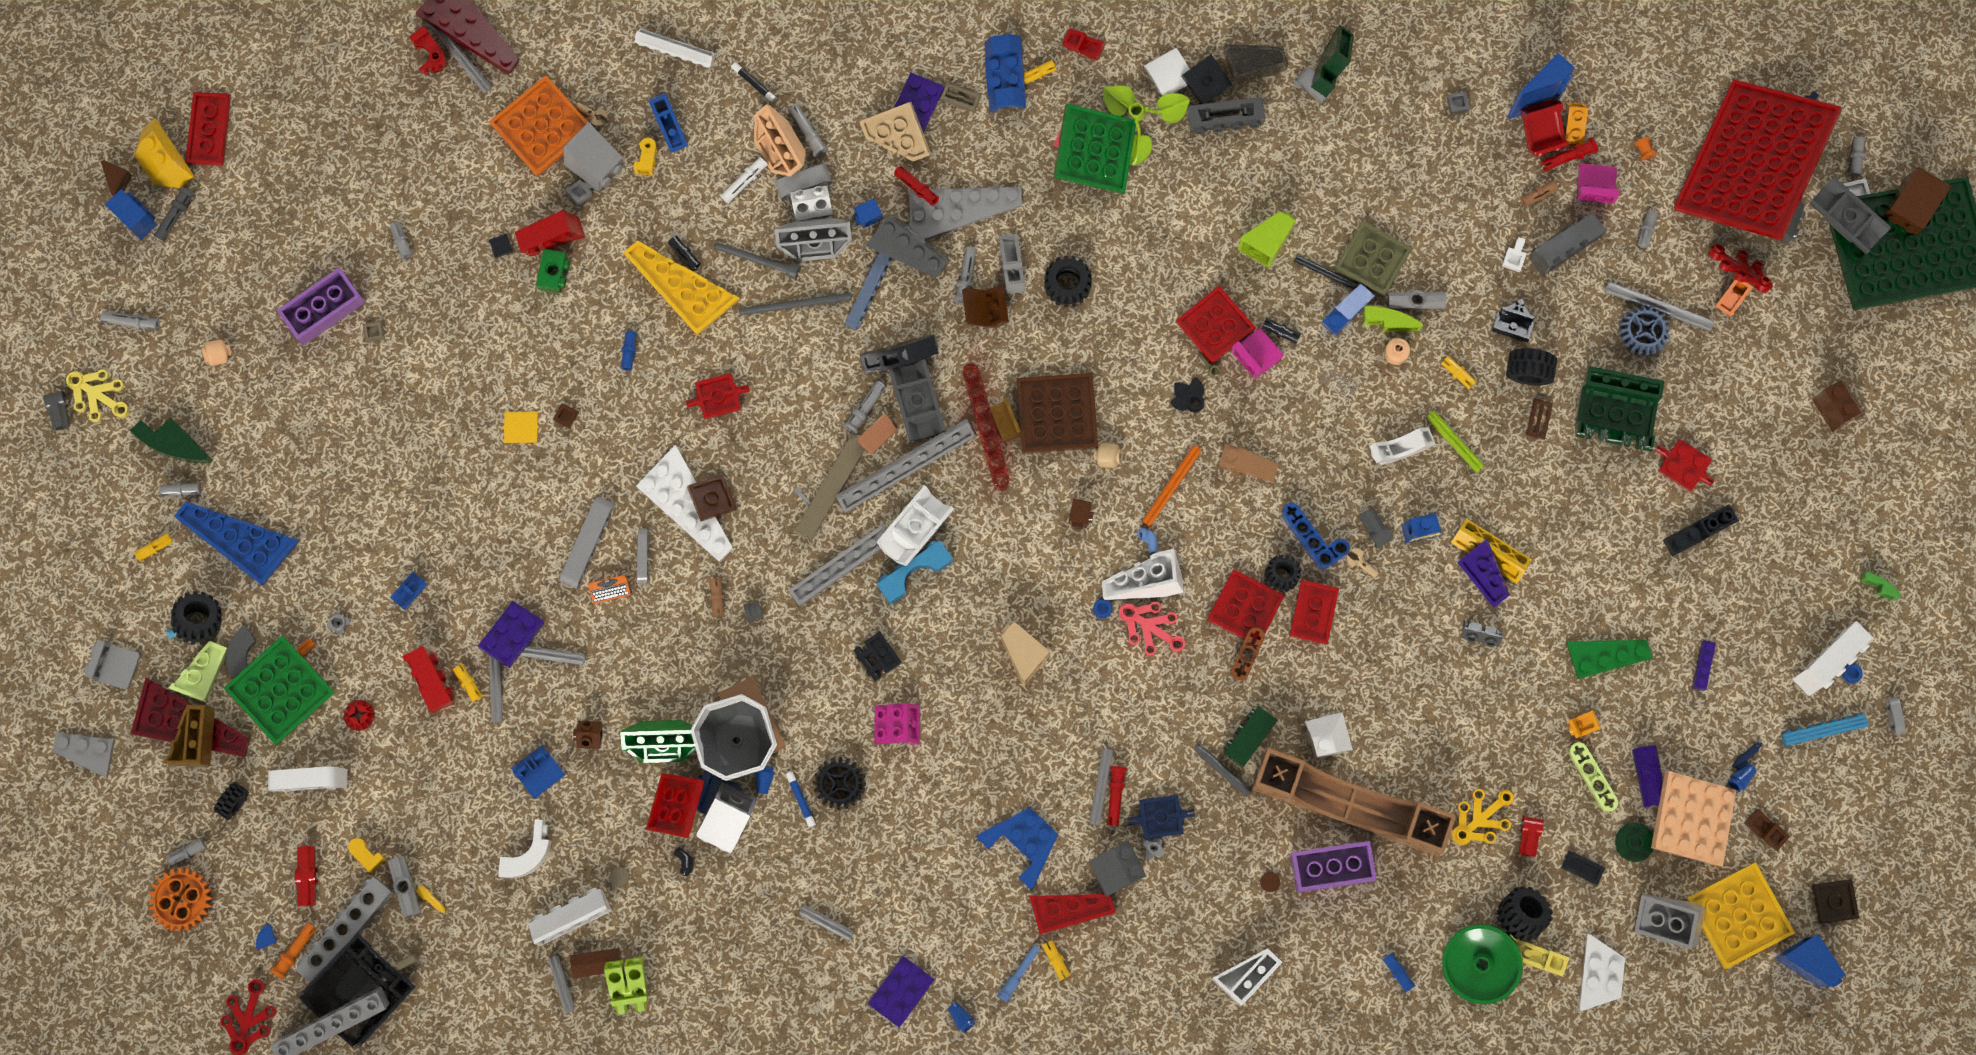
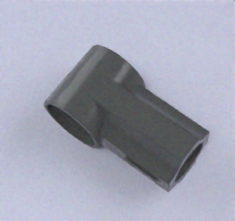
[43,391,71,431]
[1359,508,1394,549]

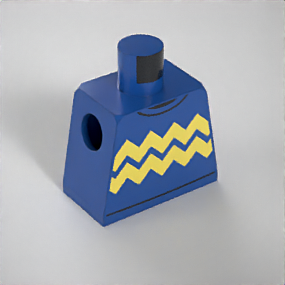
[1401,513,1441,544]

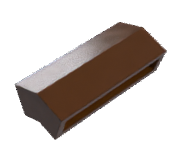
[570,948,622,979]

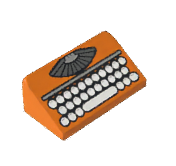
[588,575,631,604]

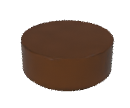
[1260,872,1280,892]

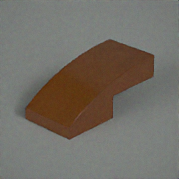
[1744,809,1790,851]

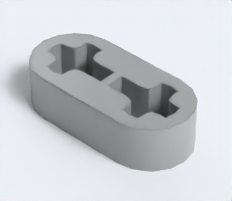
[1885,697,1905,735]

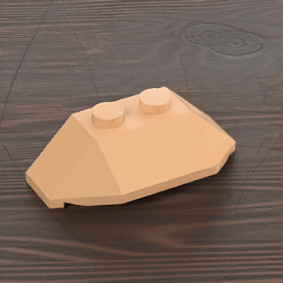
[754,104,806,177]

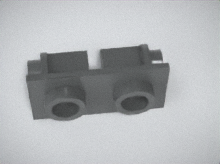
[1461,621,1503,647]

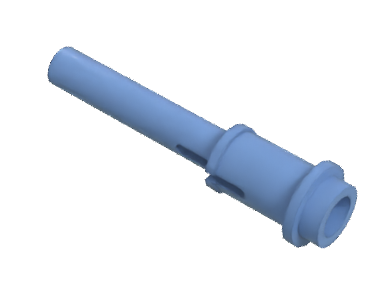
[997,945,1040,1003]

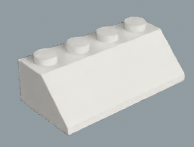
[528,888,612,946]

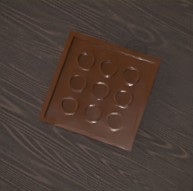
[1017,373,1098,454]

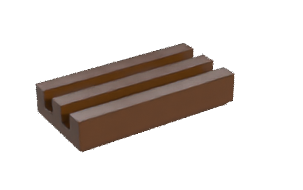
[1526,398,1553,440]

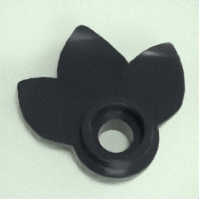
[1170,378,1204,413]

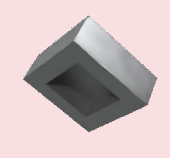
[1447,91,1470,115]

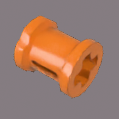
[1634,136,1657,161]

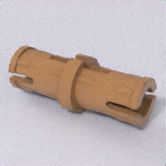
[1520,180,1559,207]
[709,578,725,618]

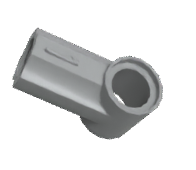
[1294,67,1333,104]

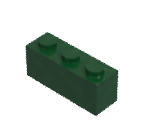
[1223,706,1278,769]

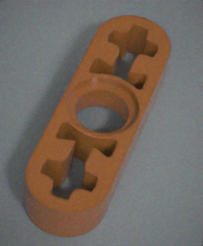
[1232,627,1265,680]

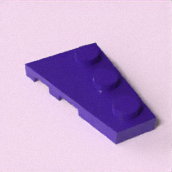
[1457,539,1510,608]

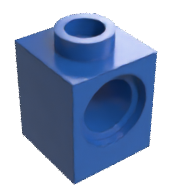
[853,198,883,229]

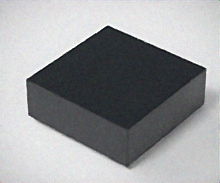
[489,234,513,258]

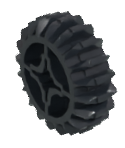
[813,757,866,810]

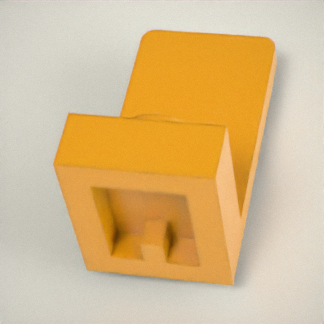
[1565,102,1588,144]

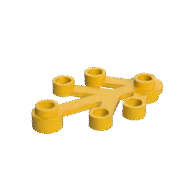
[1452,789,1514,845]

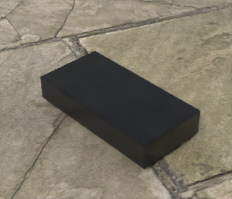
[1561,850,1606,886]

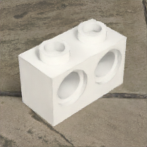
[790,185,833,221]

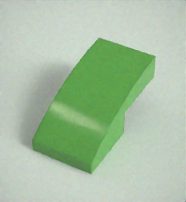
[1860,571,1901,601]

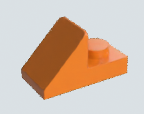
[1715,279,1754,317]

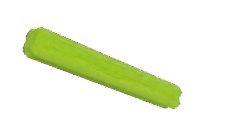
[1427,411,1484,472]

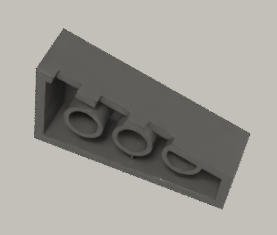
[1530,213,1607,276]
[866,214,951,278]

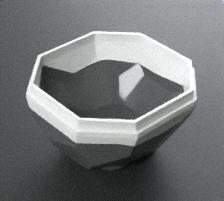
[691,694,777,781]

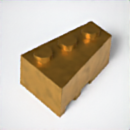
[164,705,215,766]

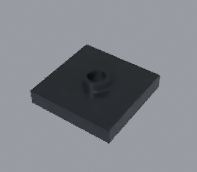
[1181,54,1233,104]

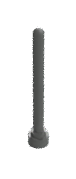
[714,242,801,280]

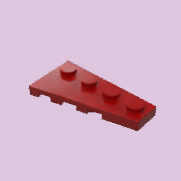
[1029,894,1116,934]

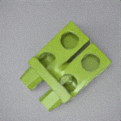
[604,957,648,1015]

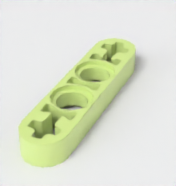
[1569,742,1618,812]

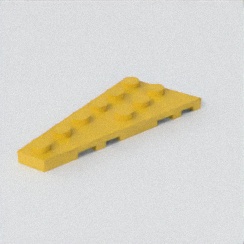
[623,241,740,336]

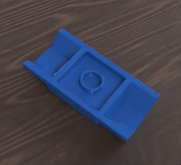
[984,34,1027,113]

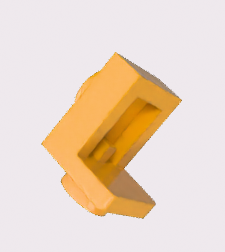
[1568,710,1601,738]

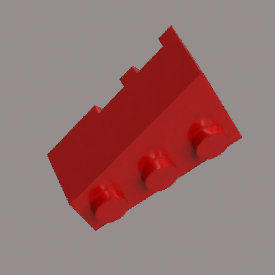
[402,646,455,713]

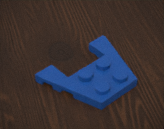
[976,807,1058,890]

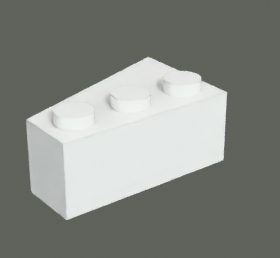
[1211,948,1282,1006]

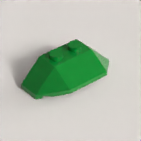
[620,720,696,763]

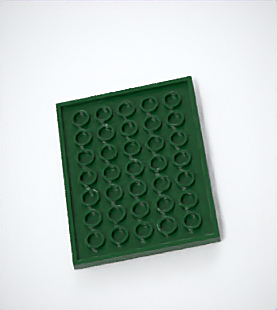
[1829,176,1976,311]

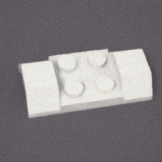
[877,485,954,566]

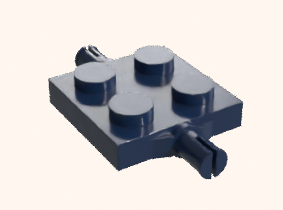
[1128,795,1195,839]

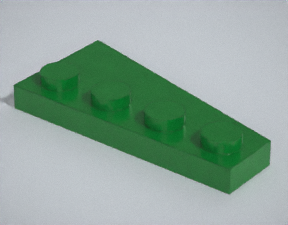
[1566,640,1653,679]

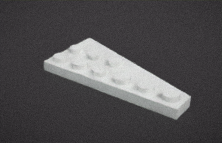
[636,445,733,562]

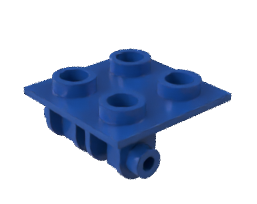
[511,745,565,799]

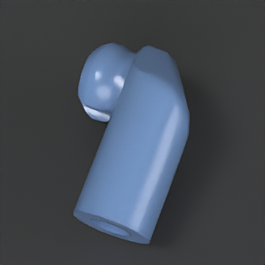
[1137,528,1158,554]

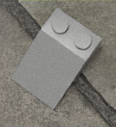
[1634,894,1706,950]

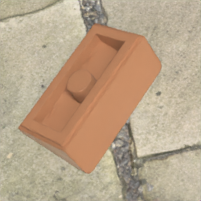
[858,413,897,455]

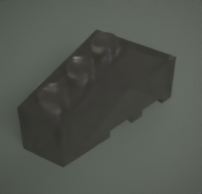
[1223,44,1289,85]

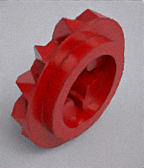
[343,700,375,731]

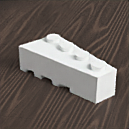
[1793,621,1873,696]

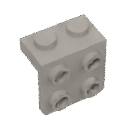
[85,640,140,689]

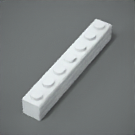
[634,28,716,68]

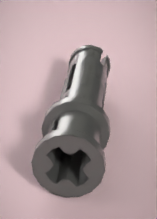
[154,186,196,241]

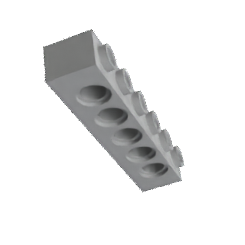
[295,877,395,986]
[270,986,390,1055]

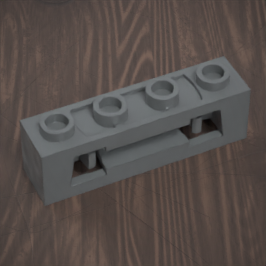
[1187,97,1265,135]

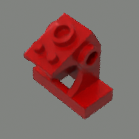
[409,26,447,76]

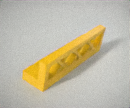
[1451,518,1532,584]

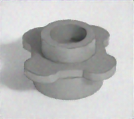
[327,612,350,635]
[1143,838,1165,859]

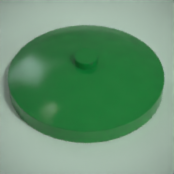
[1442,924,1523,1004]

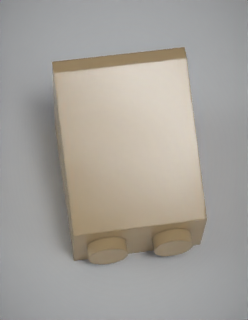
[1001,622,1050,686]

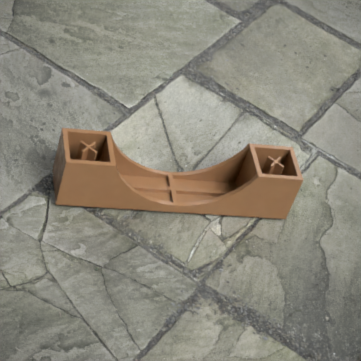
[1251,748,1456,857]

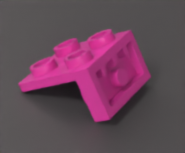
[1577,164,1619,204]
[1231,328,1284,380]
[874,703,920,744]

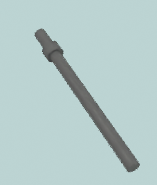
[739,292,852,316]

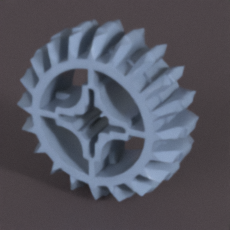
[1618,305,1671,356]

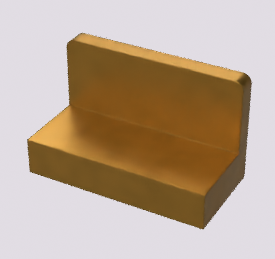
[989,397,1021,443]

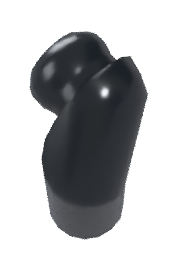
[674,847,694,876]

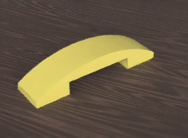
[1510,935,1569,977]

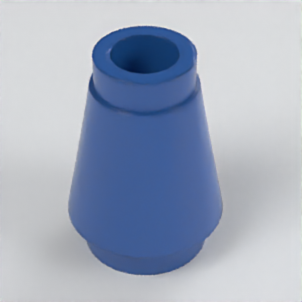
[1728,764,1757,792]
[756,766,775,794]
[948,1002,975,1033]

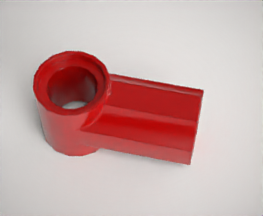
[1518,816,1544,857]

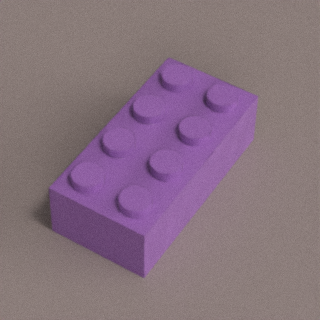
[277,267,366,345]
[1290,841,1377,893]

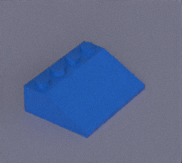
[1507,53,1575,119]

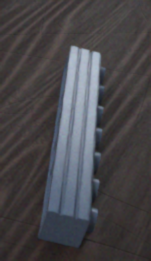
[845,252,892,330]

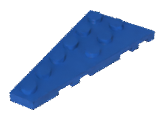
[174,502,300,586]

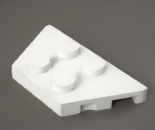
[1578,934,1625,1011]

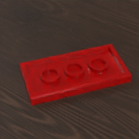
[185,92,231,166]

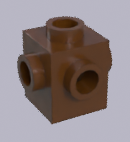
[573,720,603,749]

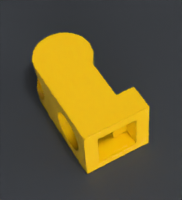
[633,138,657,176]
[348,838,386,873]

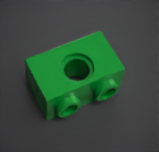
[536,249,570,293]

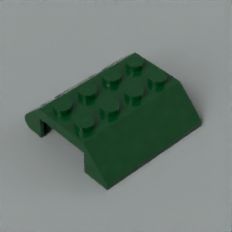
[1575,366,1665,452]

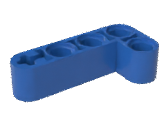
[1282,503,1350,569]

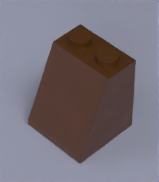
[1883,167,1951,235]
[1812,380,1865,432]

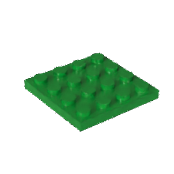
[1053,104,1136,194]
[224,635,336,745]

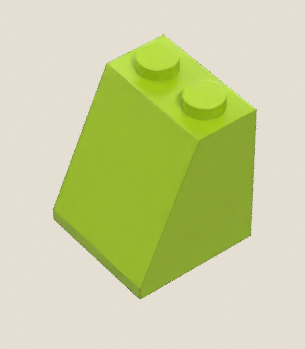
[1237,211,1296,268]

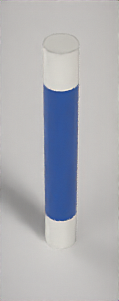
[785,771,816,828]

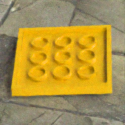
[1685,862,1795,970]

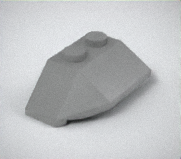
[775,218,852,261]

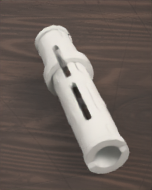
[720,157,768,204]

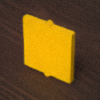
[502,412,540,443]

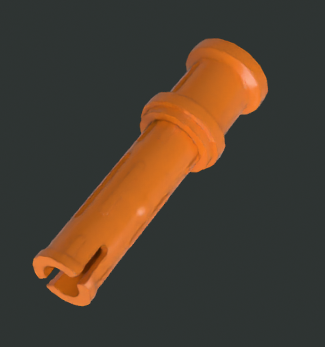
[269,922,317,980]

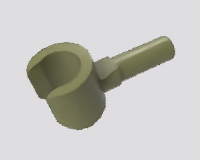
[1199,354,1221,378]

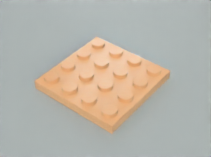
[1651,771,1736,867]

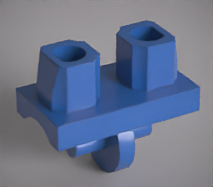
[390,572,428,611]

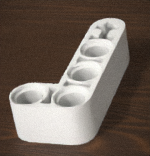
[268,767,348,792]

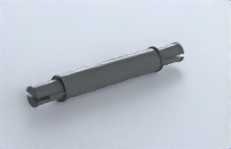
[1194,744,1252,797]

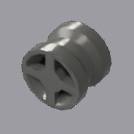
[743,600,764,623]

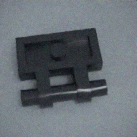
[853,631,902,682]

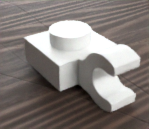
[1502,237,1527,272]

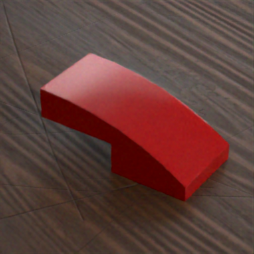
[1062,28,1105,61]

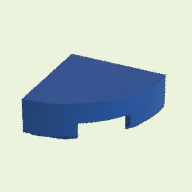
[256,924,277,950]

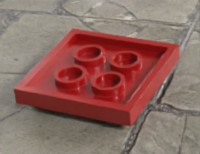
[1176,286,1256,364]
[1207,569,1285,647]
[646,773,704,839]

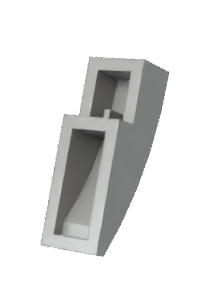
[999,234,1025,294]

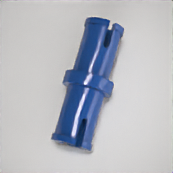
[620,331,637,371]
[1382,953,1416,993]

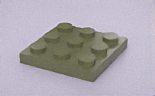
[1335,221,1412,297]

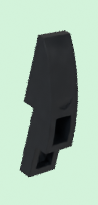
[860,334,939,373]
[1663,504,1739,557]

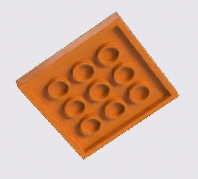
[489,75,588,177]

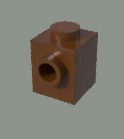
[1068,499,1094,530]

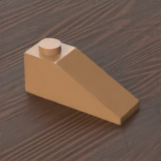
[1219,444,1279,482]

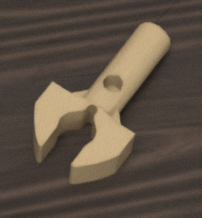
[575,102,608,127]
[1346,549,1379,578]

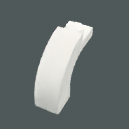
[1369,427,1436,465]
[498,819,552,878]

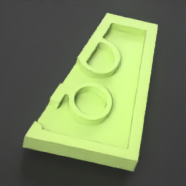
[169,641,228,702]

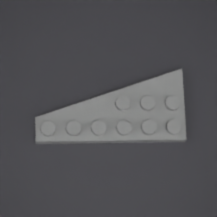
[909,187,1022,240]

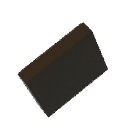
[1812,879,1859,924]

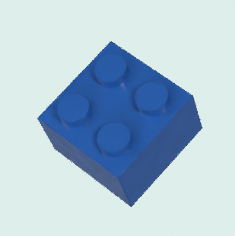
[105,189,157,240]

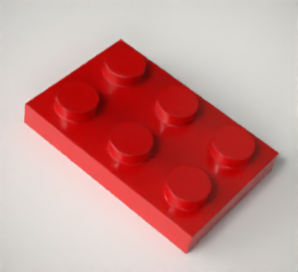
[1289,580,1339,645]

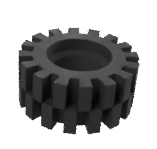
[1264,555,1302,592]
[214,782,249,820]

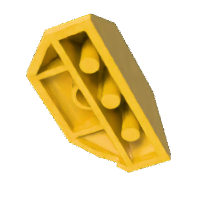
[134,118,195,188]

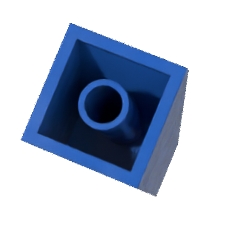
[1775,934,1846,988]

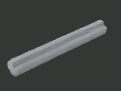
[520,646,586,665]
[489,656,502,723]
[1089,748,1113,825]

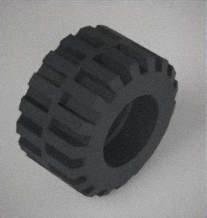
[1044,255,1092,307]
[1506,348,1557,386]
[171,591,222,645]
[1497,886,1553,941]

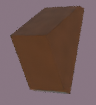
[101,160,132,196]

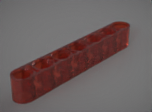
[963,363,1010,491]

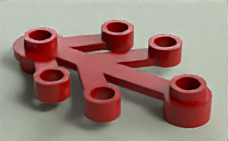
[1708,244,1773,293]
[220,979,277,1055]

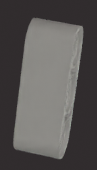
[775,164,832,201]

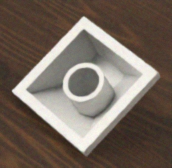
[1305,712,1353,759]

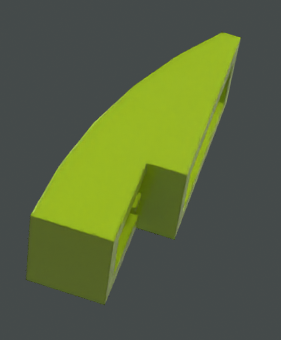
[1362,306,1422,332]

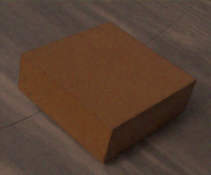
[553,403,579,429]

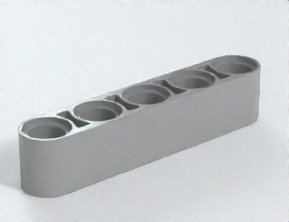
[560,496,616,589]

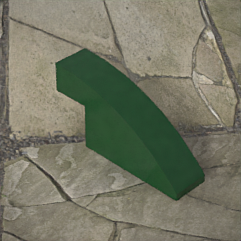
[1311,25,1354,97]
[129,418,213,464]

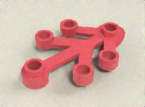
[1119,602,1185,656]

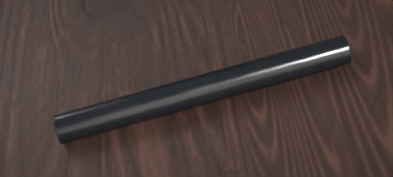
[1294,255,1365,289]

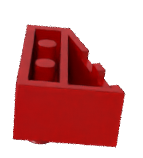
[515,210,585,256]

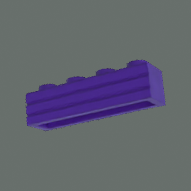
[1692,640,1716,691]

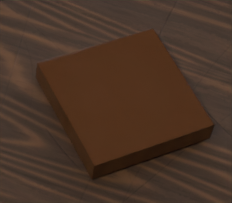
[687,475,737,522]

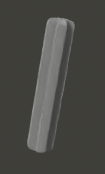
[799,905,854,941]
[548,955,575,1013]

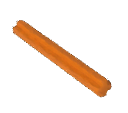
[1142,445,1201,527]

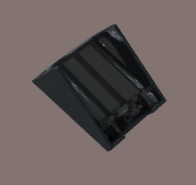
[296,933,415,1049]

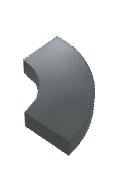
[226,625,256,679]

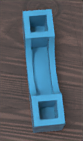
[877,540,953,605]

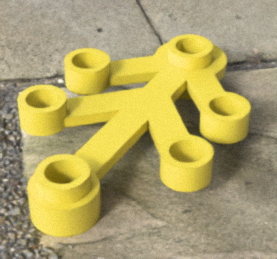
[66,369,130,422]

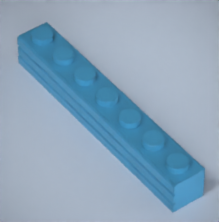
[1781,713,1869,747]

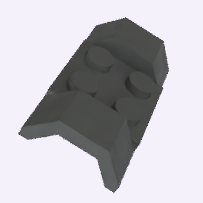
[1809,177,1891,255]
[889,359,946,441]

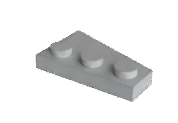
[52,732,115,778]

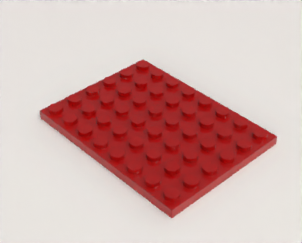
[1674,79,1842,241]

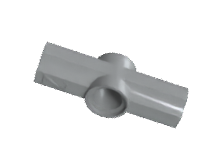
[1387,290,1446,311]
[388,856,421,918]

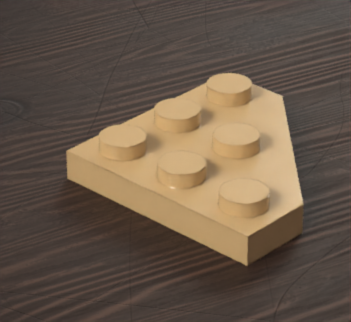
[859,102,931,161]

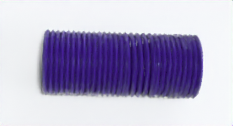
[1632,745,1663,808]

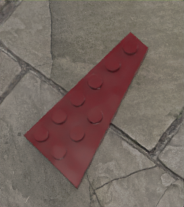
[131,677,250,758]

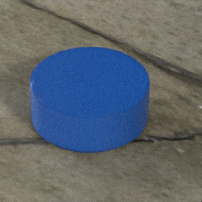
[1093,599,1112,619]
[1842,664,1863,683]

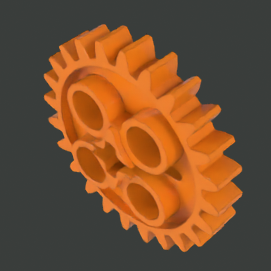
[147,868,214,932]

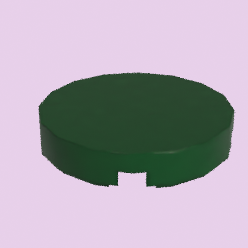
[1615,823,1654,862]

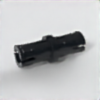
[668,235,701,271]
[1262,318,1301,344]

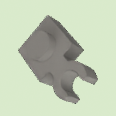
[566,180,596,206]

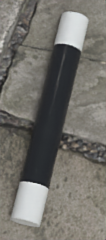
[731,62,777,103]

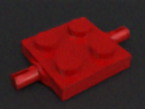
[685,373,750,420]
[1655,439,1715,492]

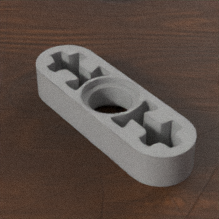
[637,529,649,584]

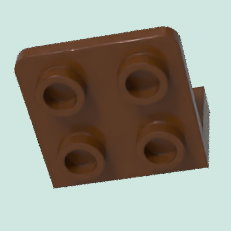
[962,285,1009,328]

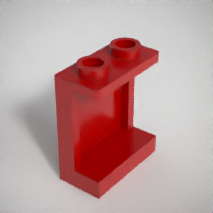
[1520,98,1569,157]

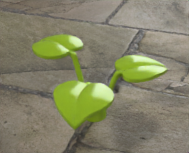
[1104,85,1190,166]

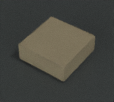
[363,321,385,343]
[395,955,420,971]

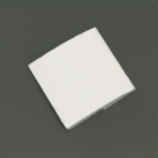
[1144,48,1190,96]

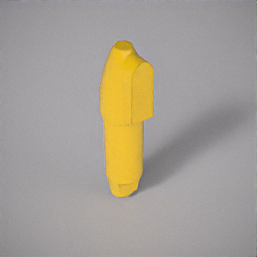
[415,885,446,913]

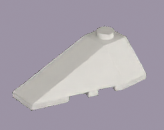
[1102,549,1184,600]

